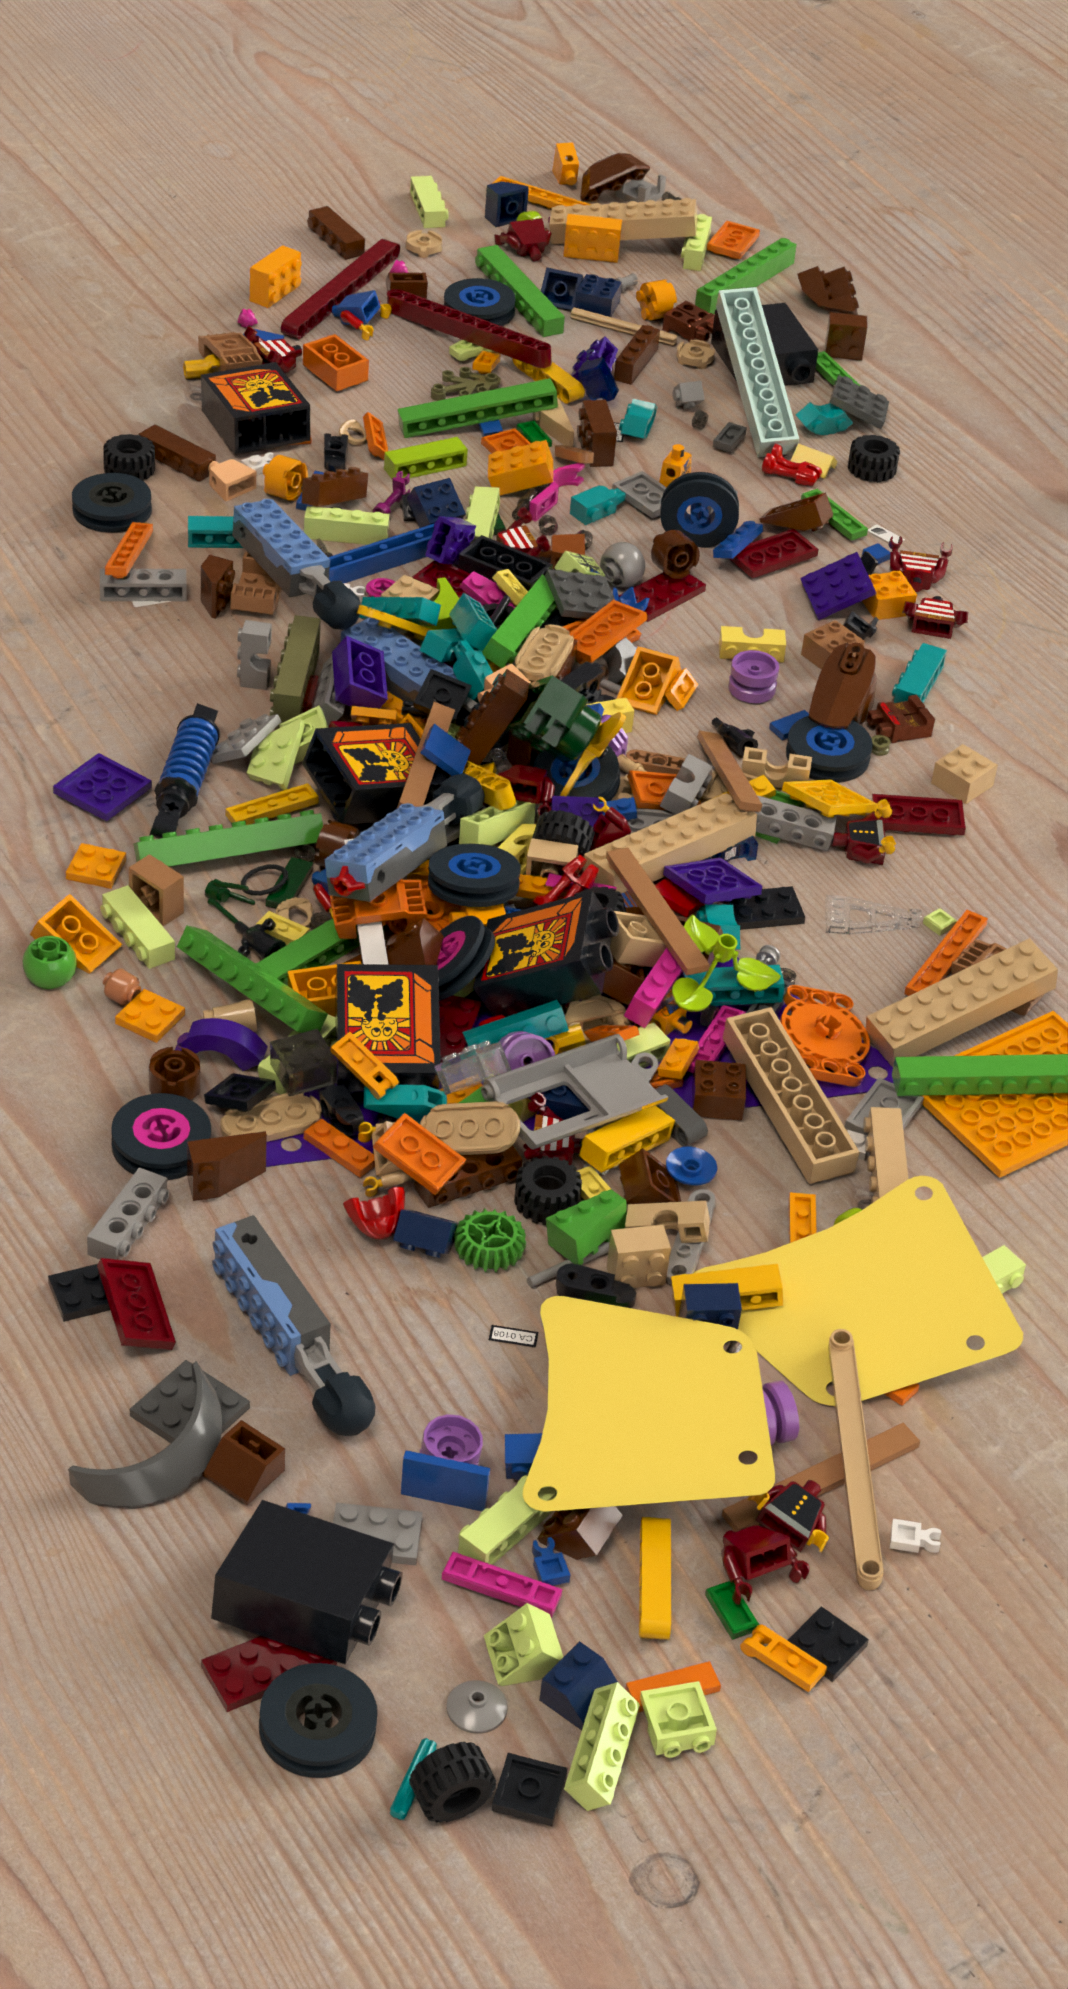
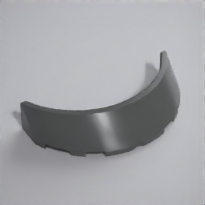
[68,1361,222,1509]

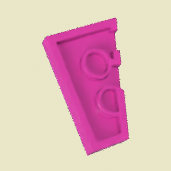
[459,571,516,609]

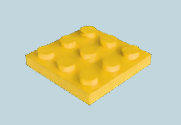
[782,780,877,817]

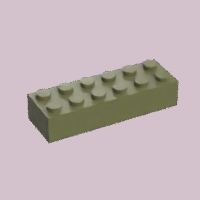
[270,615,321,730]

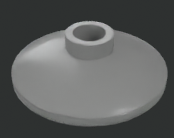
[446,1680,507,1734]

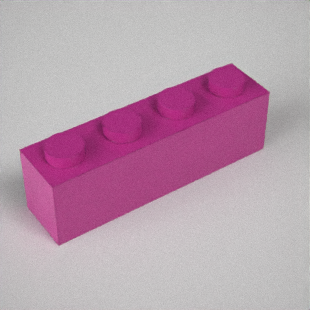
[624,948,683,1028]

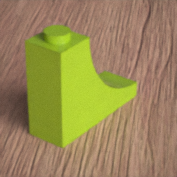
[424,577,459,630]

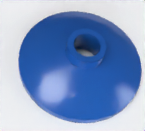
[666,1147,717,1186]

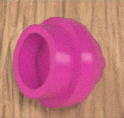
[389,260,409,273]
[237,308,258,328]

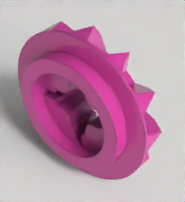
[366,578,395,597]

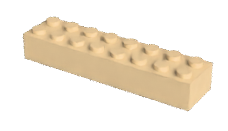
[549,198,698,244]
[583,793,757,893]
[866,938,1058,1067]
[722,1007,860,1184]

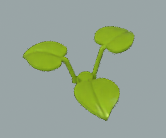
[672,915,781,1012]

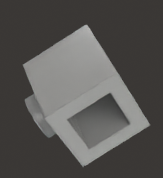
[673,381,705,409]

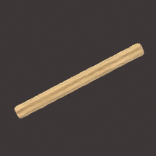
[570,308,677,346]

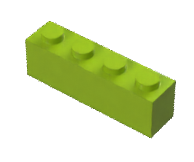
[384,437,468,479]

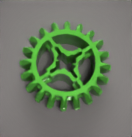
[454,1208,526,1272]

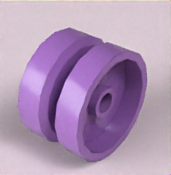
[728,650,779,703]
[493,1031,555,1075]
[762,1380,799,1446]

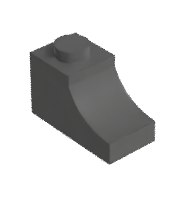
[602,637,637,684]

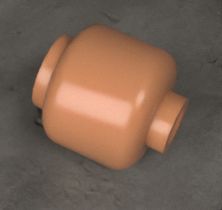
[103,969,141,1005]

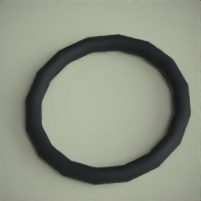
[241,864,288,896]

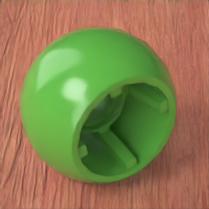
[22,936,77,989]

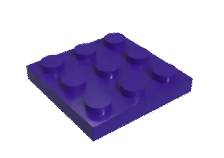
[800,552,877,620]
[53,753,152,821]
[663,858,763,905]

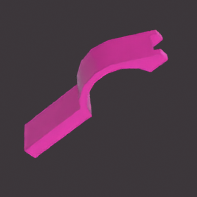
[529,463,585,522]

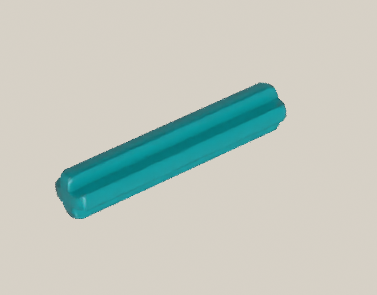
[390,1738,437,1820]

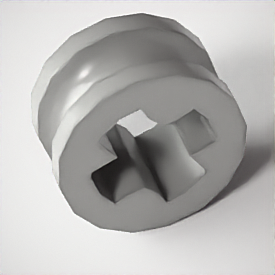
[756,945,781,965]

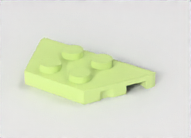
[247,719,305,790]

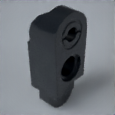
[324,433,348,472]
[561,662,606,700]
[317,1077,365,1137]
[556,1263,636,1308]

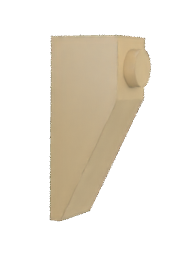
[533,399,574,446]

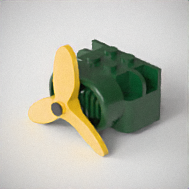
[504,675,626,796]

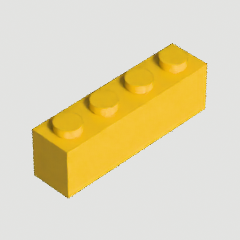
[579,1106,675,1173]
[671,1264,783,1317]

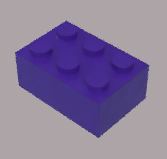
[332,636,388,709]

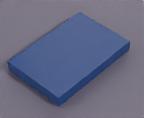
[401,1450,490,1511]

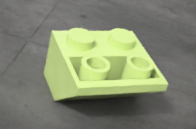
[483,1603,563,1686]

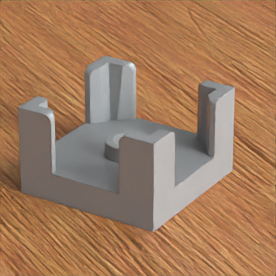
[615,174,666,202]

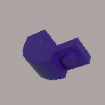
[175,1018,268,1071]

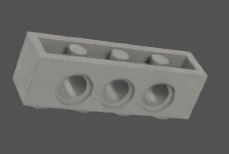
[100,569,187,601]
[312,656,345,727]
[755,795,837,851]
[87,1168,170,1260]

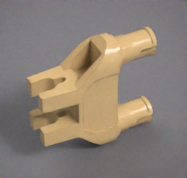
[561,995,631,1044]

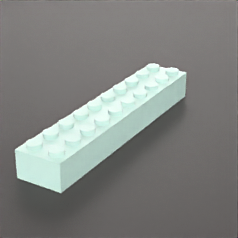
[716,287,799,457]

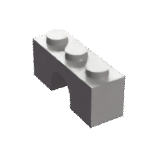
[237,620,272,690]
[660,754,713,814]

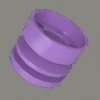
[419,1414,483,1465]

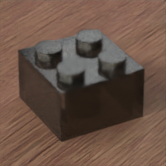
[270,1029,337,1097]

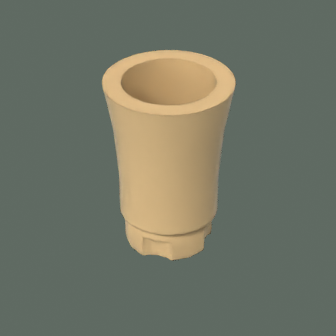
[203,998,257,1032]

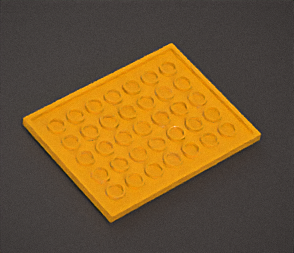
[922,1010,1068,1178]

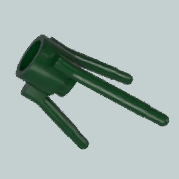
[205,879,255,924]

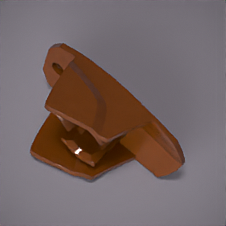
[808,642,877,729]

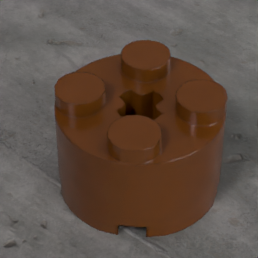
[651,530,700,579]
[315,820,359,868]
[149,1047,200,1100]

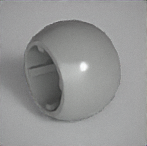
[600,542,645,588]

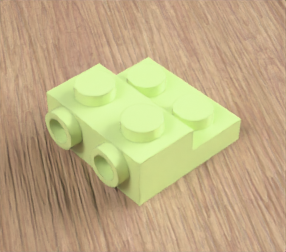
[279,705,328,764]
[640,1681,717,1758]

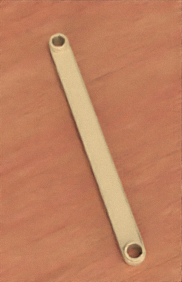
[828,1329,884,1591]

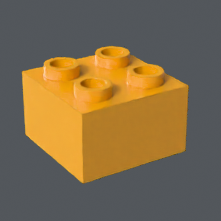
[862,571,917,620]

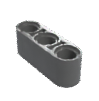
[655,1084,708,1147]

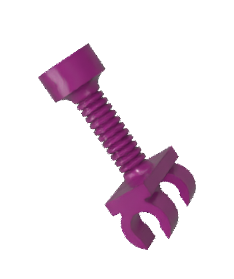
[372,471,410,514]

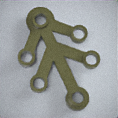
[431,367,501,401]

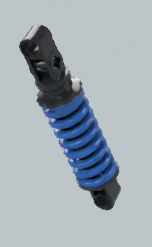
[149,703,220,839]

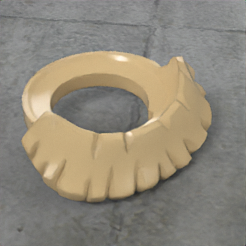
[338,420,367,446]
[276,897,313,928]

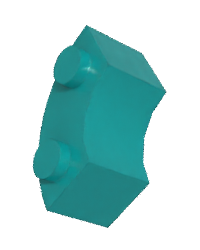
[619,399,658,439]
[795,402,853,435]
[696,904,741,950]

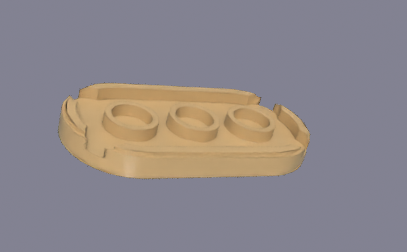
[515,625,574,681]
[220,1092,321,1142]
[420,1102,521,1155]

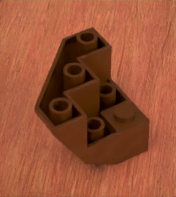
[580,153,650,202]
[797,266,859,315]

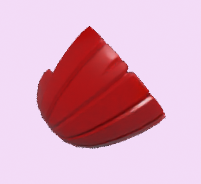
[343,1187,405,1240]

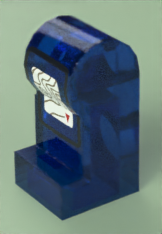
[712,836,758,862]

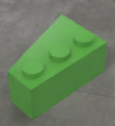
[546,1189,627,1265]

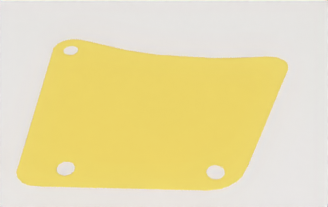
[694,1176,1023,1406]
[523,1296,775,1512]

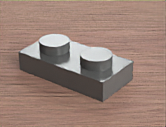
[713,422,747,453]

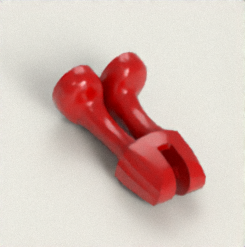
[762,444,822,486]
[533,855,599,906]

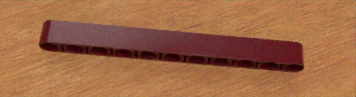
[281,238,400,339]
[387,289,552,368]

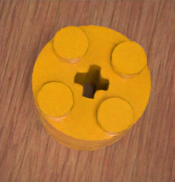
[636,279,677,320]
[263,455,308,501]

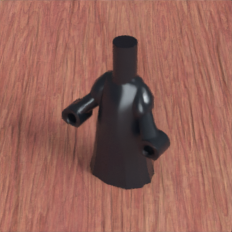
[712,717,758,756]
[234,918,286,960]

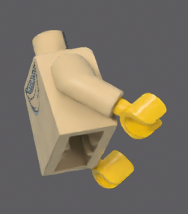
[358,1121,413,1197]

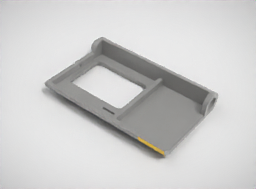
[481,1034,668,1149]

